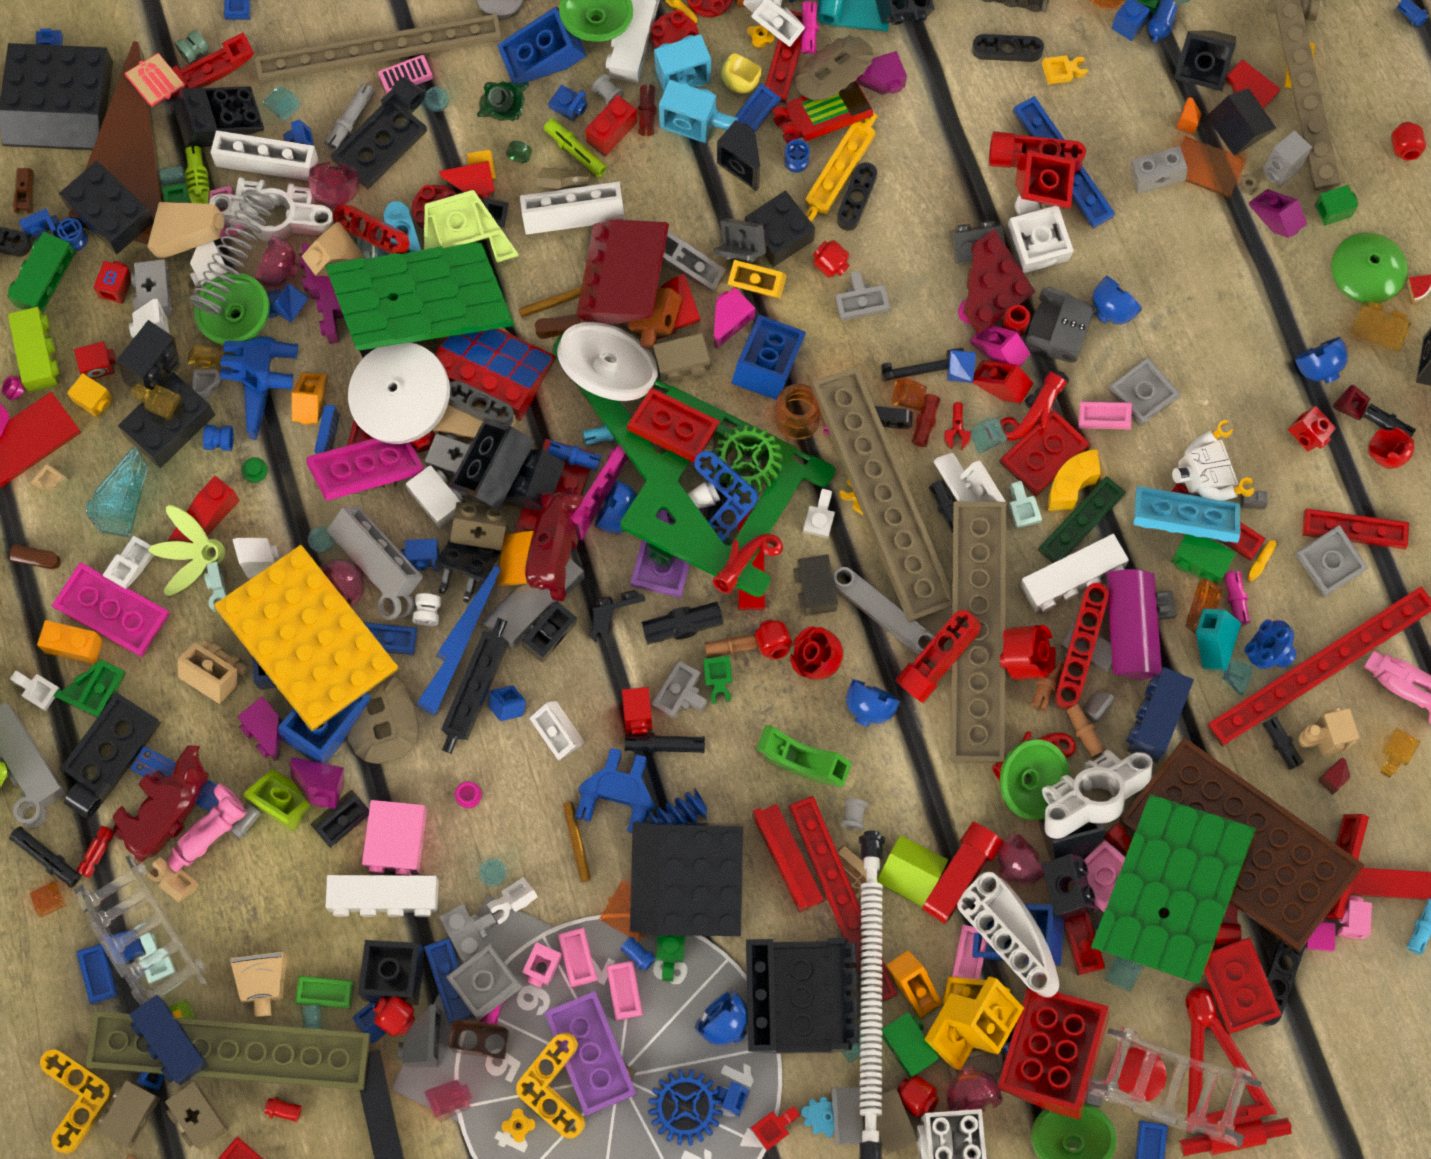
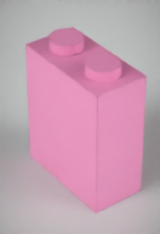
[362,800,427,876]

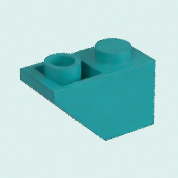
[1196,609,1242,671]

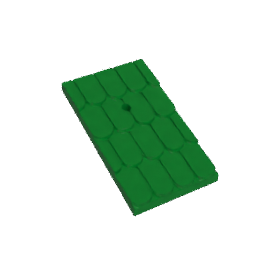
[325,242,515,358]
[1091,794,1256,984]

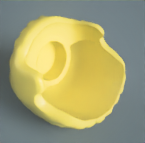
[721,54,762,94]

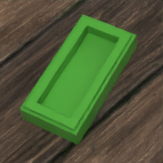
[295,976,354,1009]

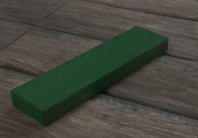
[1038,476,1126,563]

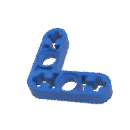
[694,451,759,542]

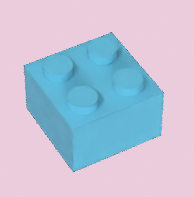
[654,34,711,94]

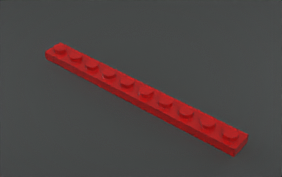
[1207,586,1431,747]

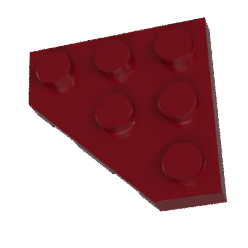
[963,229,1036,334]

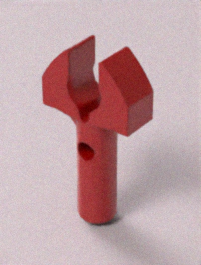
[944,402,971,450]

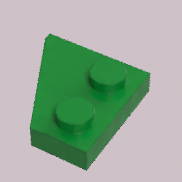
[53,660,126,718]

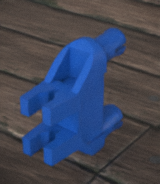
[220,336,298,391]
[574,748,655,833]

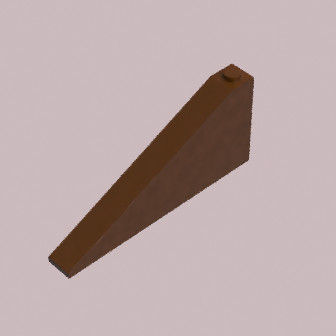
[68,41,164,244]

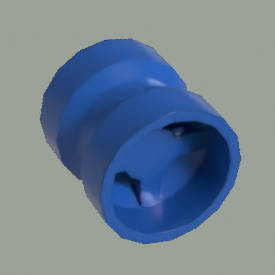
[784,139,810,173]
[57,218,88,251]
[203,424,234,451]

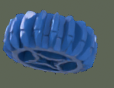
[648,1069,723,1146]

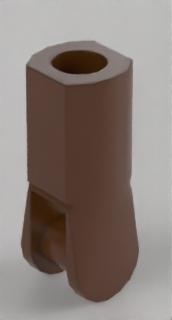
[13,168,34,213]
[535,314,581,339]
[10,544,61,570]

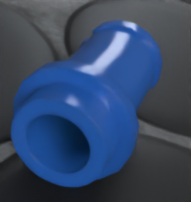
[1396,0,1429,27]
[620,937,656,971]

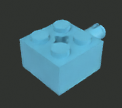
[659,79,738,143]

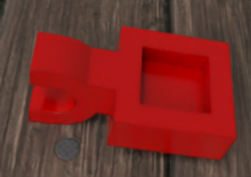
[750,1106,800,1151]

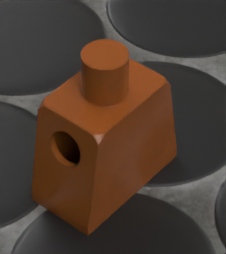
[628,288,682,349]

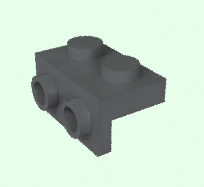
[713,218,766,263]
[949,220,1005,264]

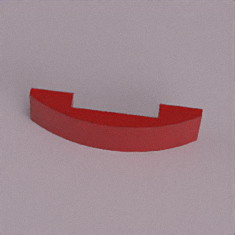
[171,32,254,97]

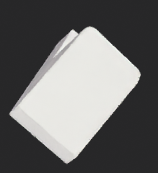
[751,0,805,47]

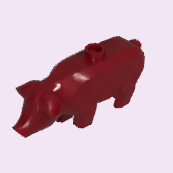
[525,487,583,601]
[112,745,209,862]

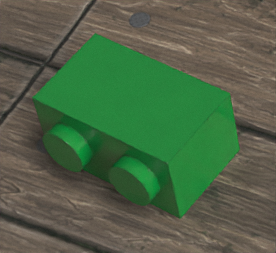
[1170,534,1236,586]
[881,1012,940,1079]

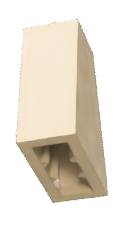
[147,202,225,259]
[301,222,366,276]

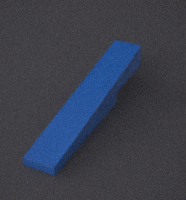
[416,565,501,717]

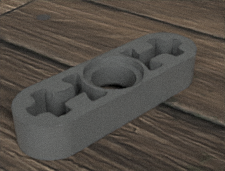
[448,381,514,426]

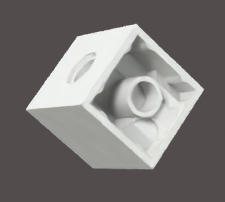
[917,1109,987,1159]

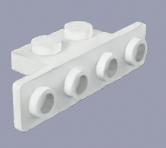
[934,453,1007,504]

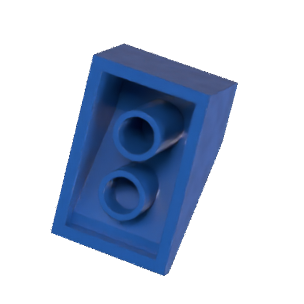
[497,6,587,84]
[731,315,806,401]
[278,693,371,764]
[972,904,1064,966]

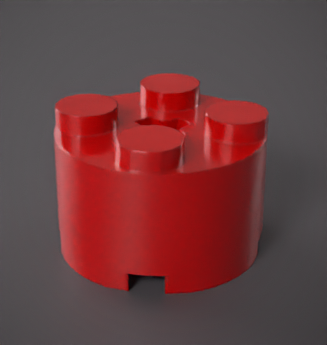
[1000,625,1056,680]

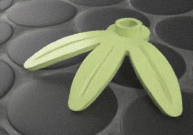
[148,505,225,597]

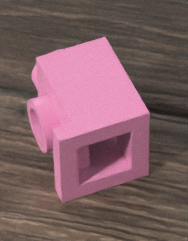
[1336,896,1372,939]
[522,942,562,988]

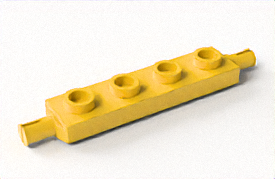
[805,113,878,223]

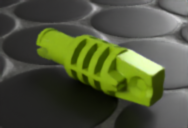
[185,146,210,204]

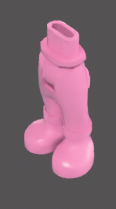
[1364,650,1431,725]
[167,783,248,873]

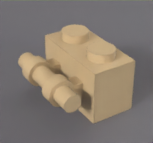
[178,640,249,704]
[1298,707,1360,757]

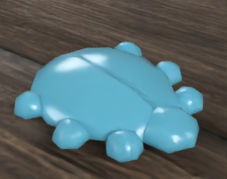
[801,1097,834,1138]

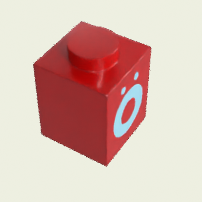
[74,341,117,379]

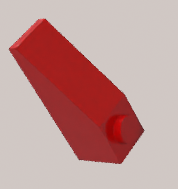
[168,476,240,543]

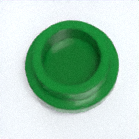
[241,457,268,483]

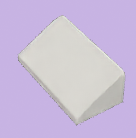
[529,701,585,761]

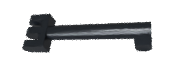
[881,348,964,381]

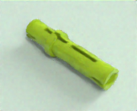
[543,118,608,178]

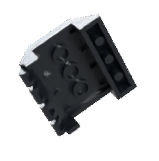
[746,938,859,1054]

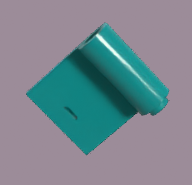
[817,0,890,32]

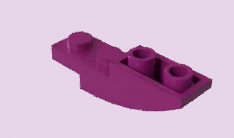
[298,243,344,344]

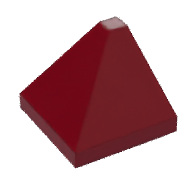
[1332,385,1370,420]

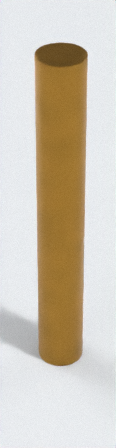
[518,286,582,318]
[563,802,591,882]

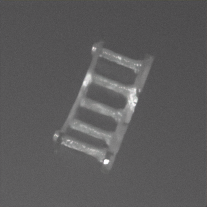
[73,855,208,1006]
[1087,1027,1262,1147]

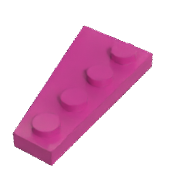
[571,445,629,541]

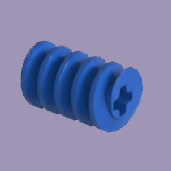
[648,788,708,823]

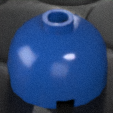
[1092,275,1142,325]
[1295,337,1348,384]
[594,481,637,534]
[846,679,901,727]
[695,990,748,1045]

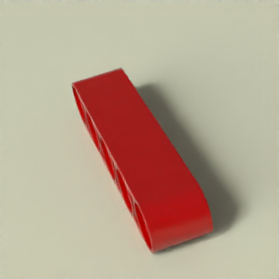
[1054,583,1109,710]

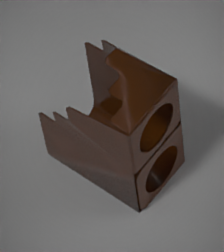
[448,1020,509,1060]

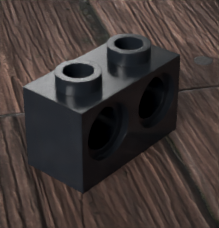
[875,0,935,25]

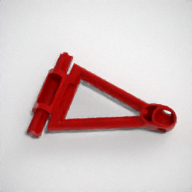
[1179,987,1292,1156]

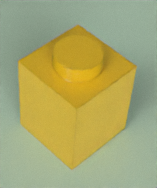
[67,373,113,418]

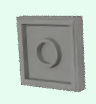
[1108,357,1181,426]
[1295,525,1369,597]
[446,944,522,1021]

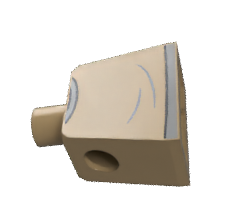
[230,952,287,1019]

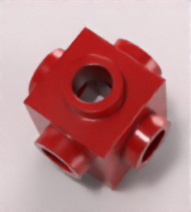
[1287,405,1336,452]

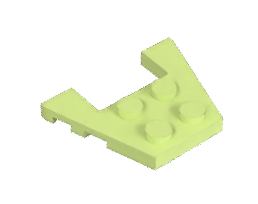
[424,190,519,263]

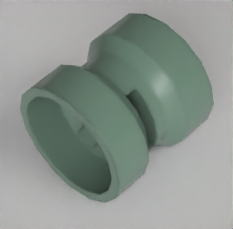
[175,29,209,64]

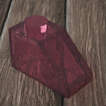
[424,1080,473,1122]

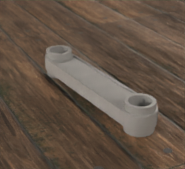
[832,567,934,656]

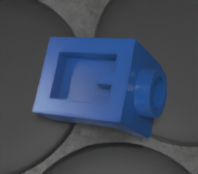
[548,84,588,122]
[19,208,60,239]

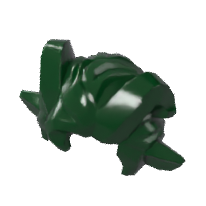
[477,81,529,121]

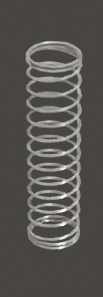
[190,189,275,315]

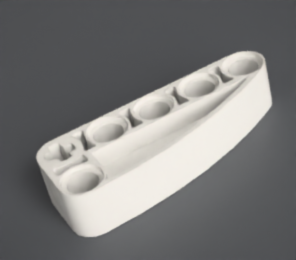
[957,872,1059,997]

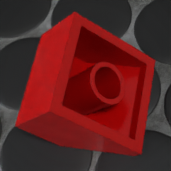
[1015,150,1075,209]

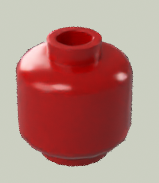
[1391,122,1427,161]
[812,240,850,278]
[754,619,793,660]
[373,996,416,1036]
[897,1075,939,1117]

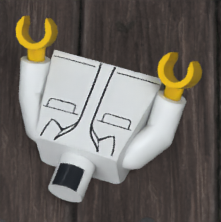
[1172,420,1254,501]

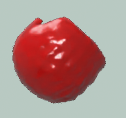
[1368,427,1415,469]

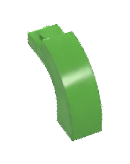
[756,725,852,787]

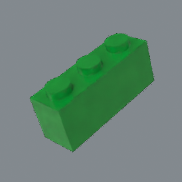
[7,232,76,313]

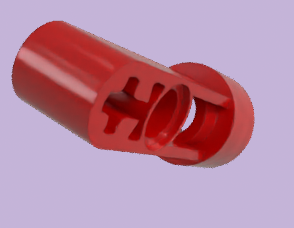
[989,131,1086,172]
[895,610,981,704]
[922,822,1004,924]

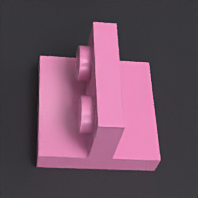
[1069,840,1125,913]

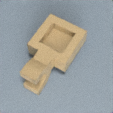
[147,857,199,903]

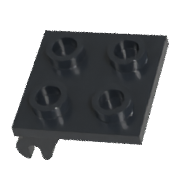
[435,539,501,603]
[590,590,646,642]

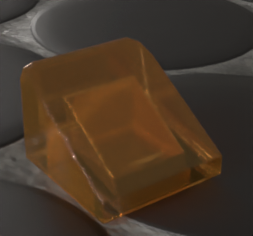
[891,377,927,411]
[30,881,66,918]

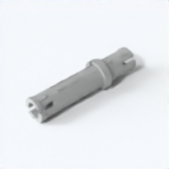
[324,83,375,151]

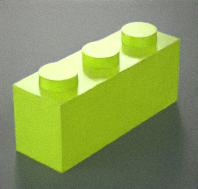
[8,307,60,392]

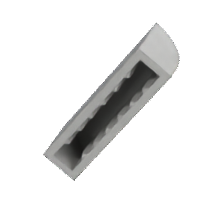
[482,558,585,651]

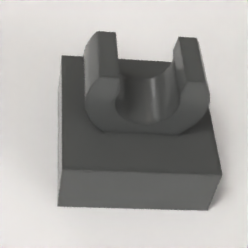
[1156,591,1177,620]

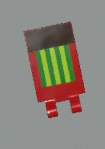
[772,81,873,144]

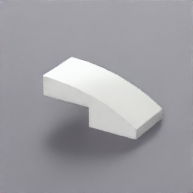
[103,536,154,589]

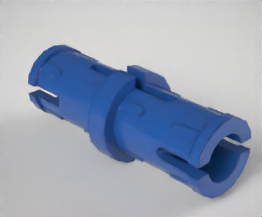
[548,440,601,471]

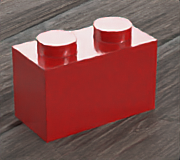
[585,95,637,156]
[622,687,653,735]

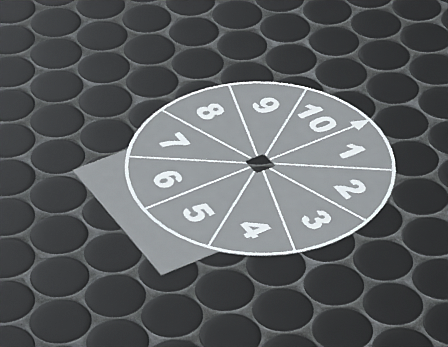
[391,896,782,1159]

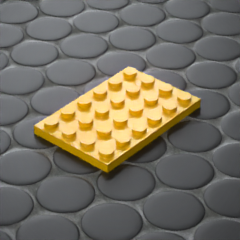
[214,545,398,732]

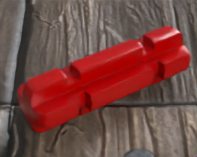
[77,826,114,878]

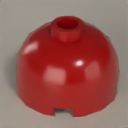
[790,626,844,680]

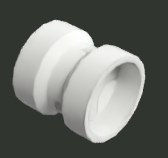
[412,593,441,626]

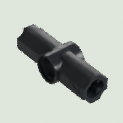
[641,602,723,645]

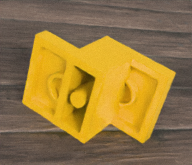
[924,976,1024,1071]

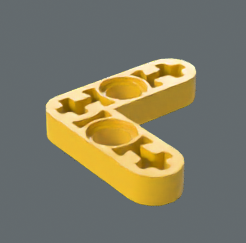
[516,1032,585,1139]
[40,1049,113,1154]

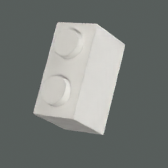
[406,465,464,530]

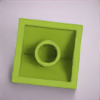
[243,769,312,832]
[877,835,948,907]

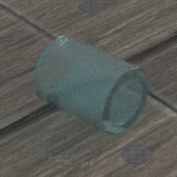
[159,164,186,186]
[302,1005,323,1029]

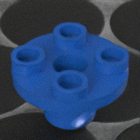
[1245,619,1297,669]

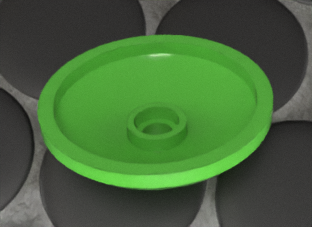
[559,0,633,42]
[1331,233,1408,304]
[194,273,270,345]
[1000,739,1071,820]
[1032,1103,1117,1159]

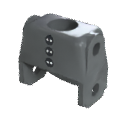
[1024,287,1094,363]

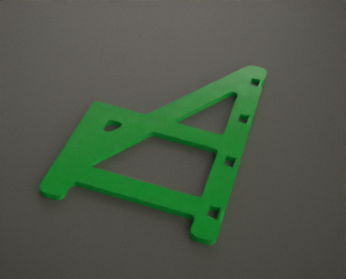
[552,334,836,597]

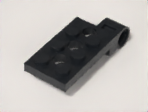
[330,77,428,190]
[60,692,161,819]

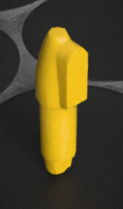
[663,0,698,24]
[1247,540,1277,582]

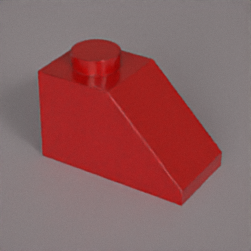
[439,161,495,199]
[973,360,1034,404]

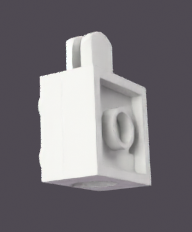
[1006,195,1074,273]

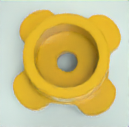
[747,24,775,48]
[502,1109,535,1143]

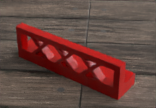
[752,804,824,913]

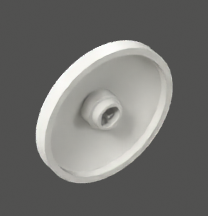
[557,322,658,401]
[348,342,450,444]

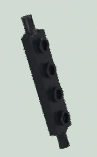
[441,618,509,754]

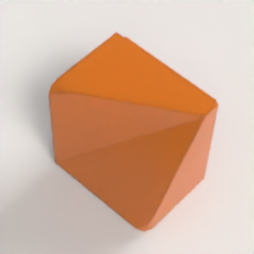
[1176,97,1201,135]

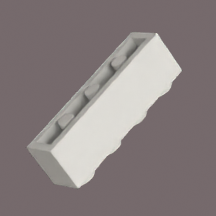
[606,0,660,84]
[211,131,318,182]
[520,182,625,235]
[1019,534,1129,613]
[326,875,439,917]

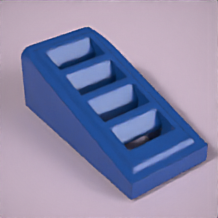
[244,385,268,440]

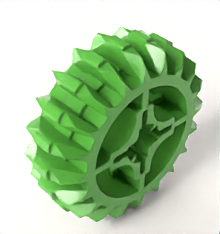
[713,425,783,495]

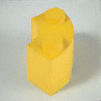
[1047,449,1100,511]

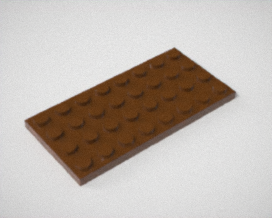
[1120,737,1364,952]

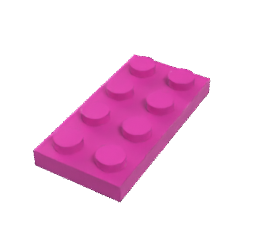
[306,438,424,501]
[51,562,170,658]

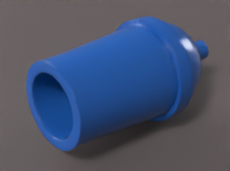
[1148,0,1178,43]

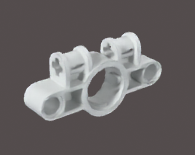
[209,177,334,242]
[1042,750,1153,839]

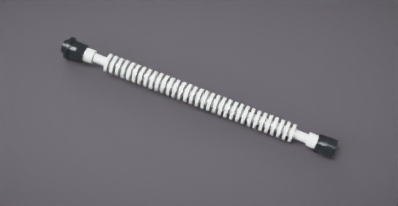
[858,831,885,1159]

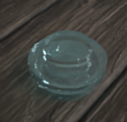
[424,87,449,112]
[308,527,334,553]
[479,859,507,886]

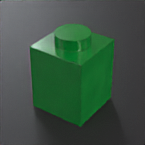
[1315,185,1358,226]

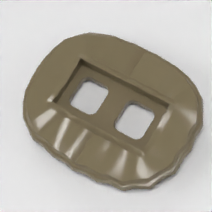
[795,35,873,101]
[347,676,418,764]

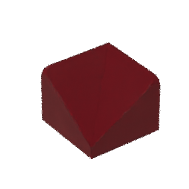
[1319,758,1350,795]

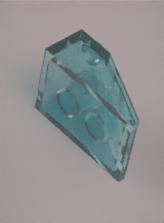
[86,447,148,538]

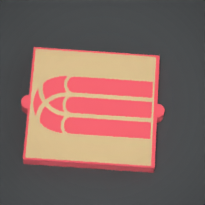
[125,53,185,107]

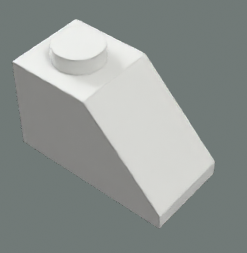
[190,241,229,288]
[129,299,170,338]
[232,538,280,579]

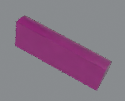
[1106,569,1162,680]

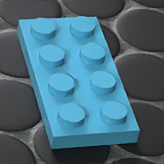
[1133,486,1240,543]

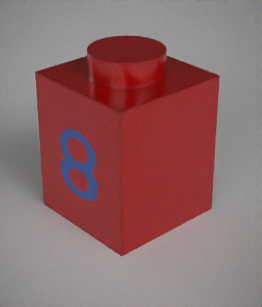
[93,261,131,304]

